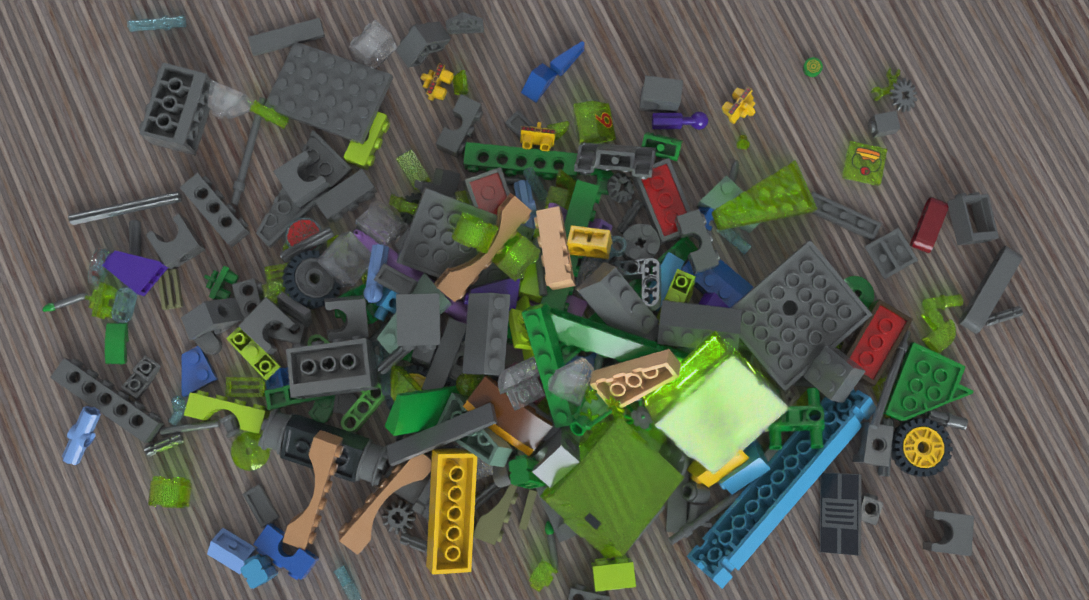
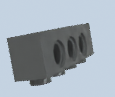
[180,173,250,247]

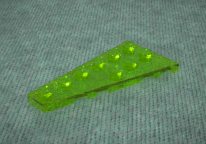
[711,160,818,231]

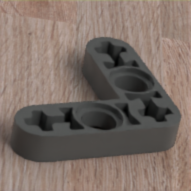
[609,258,661,311]

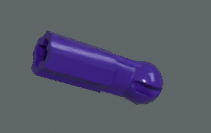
[652,112,708,130]

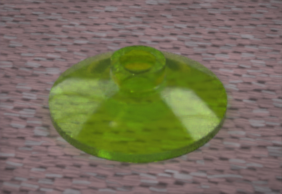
[231,432,270,471]

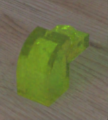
[921,308,956,353]

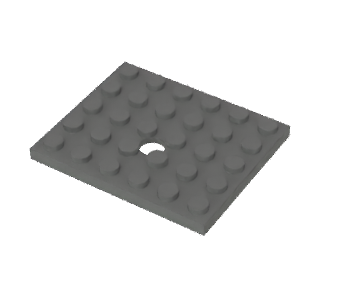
[730,240,872,391]

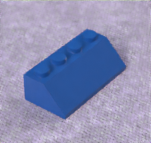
[681,249,753,308]

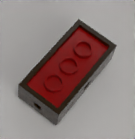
[843,299,913,387]

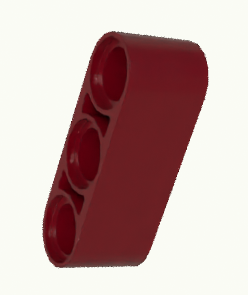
[910,197,949,253]

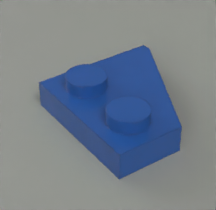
[182,346,218,397]

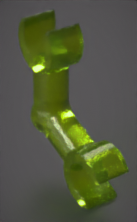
[870,68,900,101]

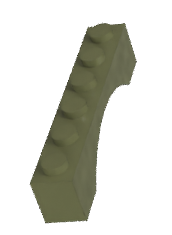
[473,449,533,545]

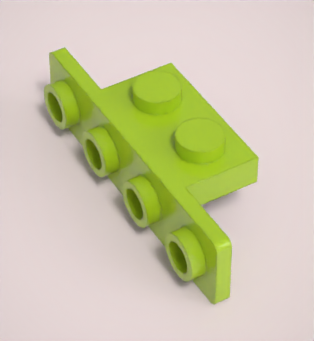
[509,295,538,373]

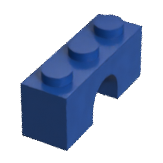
[253,523,319,580]

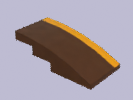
[463,375,553,456]

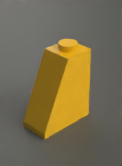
[687,433,749,488]

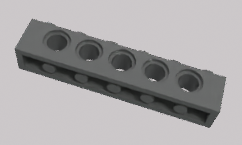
[50,358,165,443]

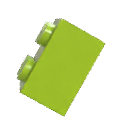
[591,555,636,592]

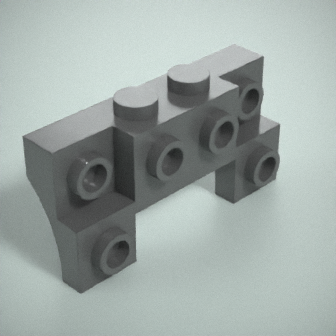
[574,142,656,179]

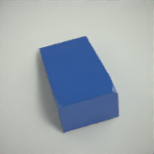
[550,41,585,77]

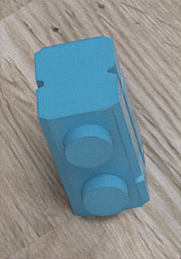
[240,554,278,589]

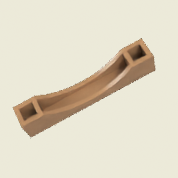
[434,193,532,302]
[283,430,343,550]
[339,452,432,555]

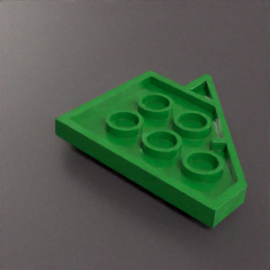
[883,342,974,421]

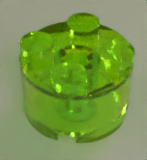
[451,212,499,253]
[148,476,192,508]

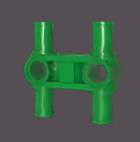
[765,388,825,450]

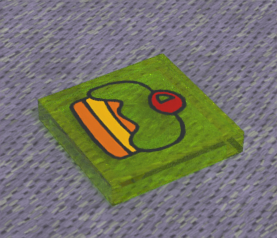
[842,141,887,186]

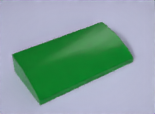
[385,385,461,436]

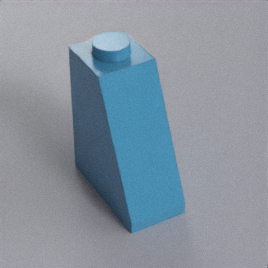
[718,436,771,495]

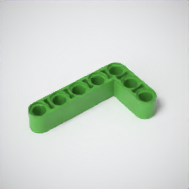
[308,334,386,432]

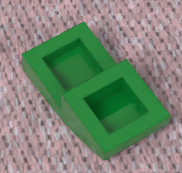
[105,323,129,364]

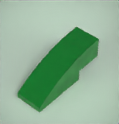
[265,385,326,411]

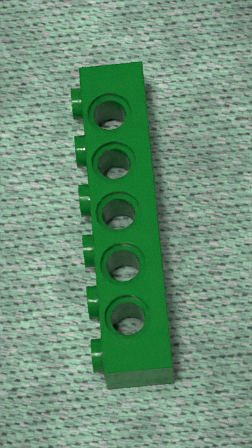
[463,142,578,182]

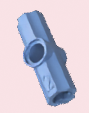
[514,180,537,238]
[62,406,101,465]

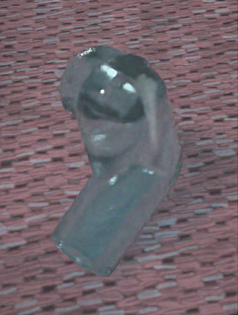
[168,395,186,426]

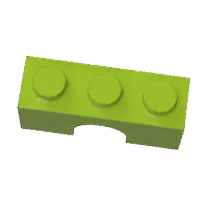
[343,112,390,170]

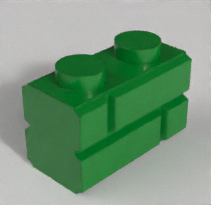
[641,132,683,161]
[508,455,546,489]

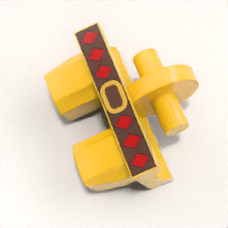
[420,63,454,101]
[722,87,755,124]
[520,122,555,152]

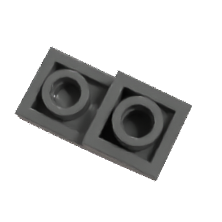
[121,355,161,400]

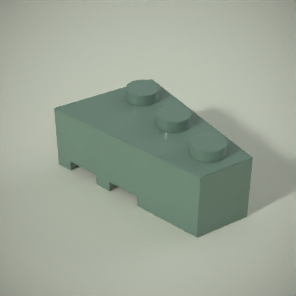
[697,175,767,233]

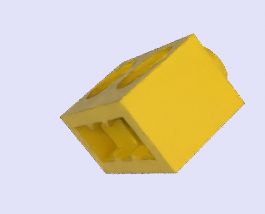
[567,225,612,259]

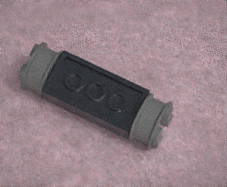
[258,408,388,487]

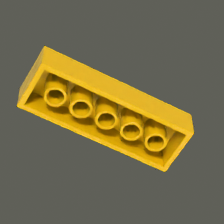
[426,448,477,574]

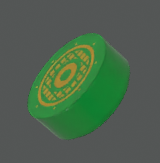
[803,57,823,77]

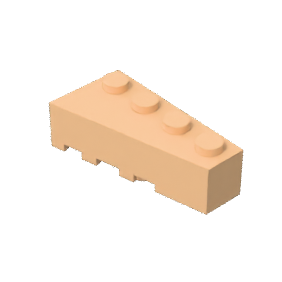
[534,206,576,290]
[590,349,681,412]

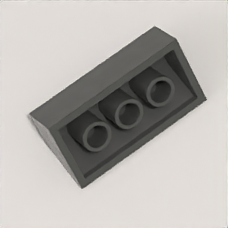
[576,262,659,337]
[462,293,510,377]
[657,300,742,353]

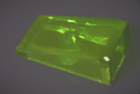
[396,149,431,190]

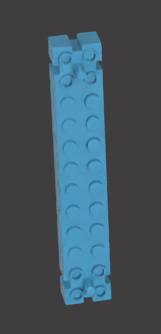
[686,388,876,589]

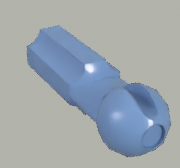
[363,244,389,303]

